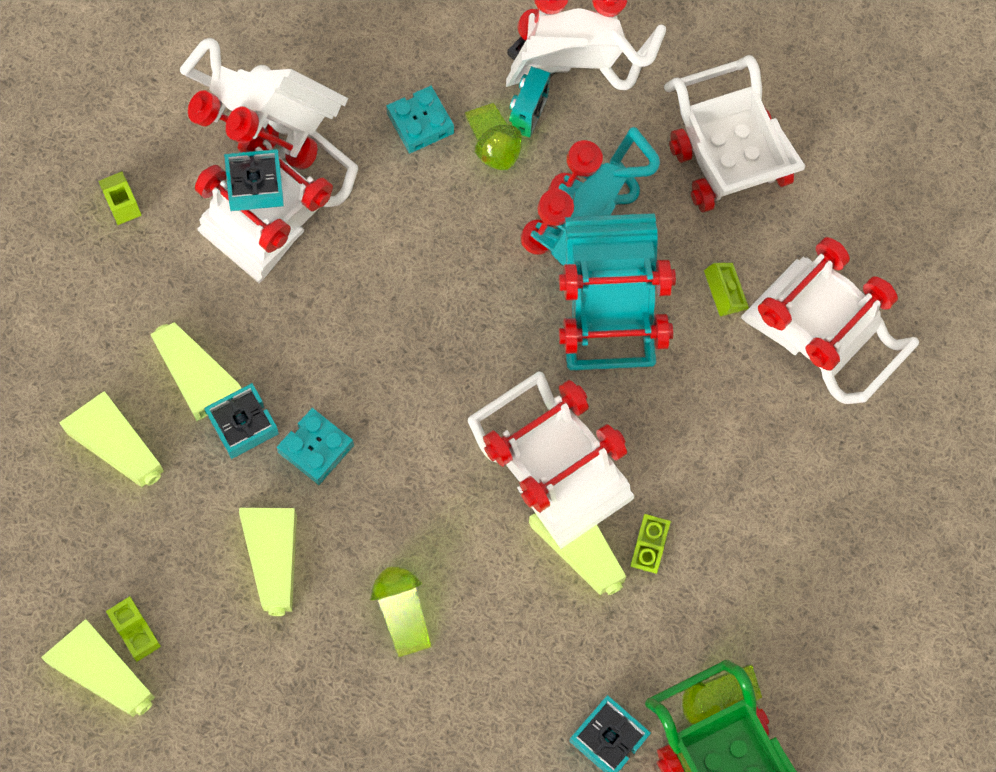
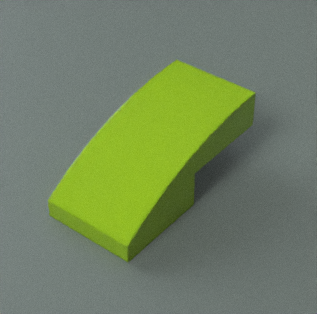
[106,596,161,662]

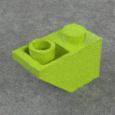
[98,172,142,225]

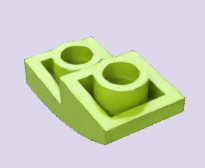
[630,514,671,574]

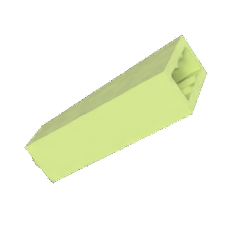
[150,322,241,421]
[59,391,164,487]
[239,508,297,616]
[529,513,626,595]
[41,619,155,717]

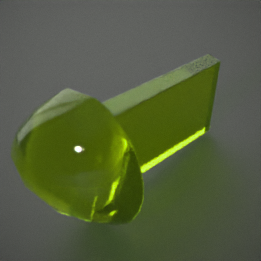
[465,103,522,170]
[370,566,432,657]
[682,664,762,725]

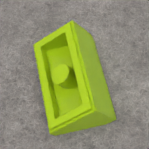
[704,263,749,317]

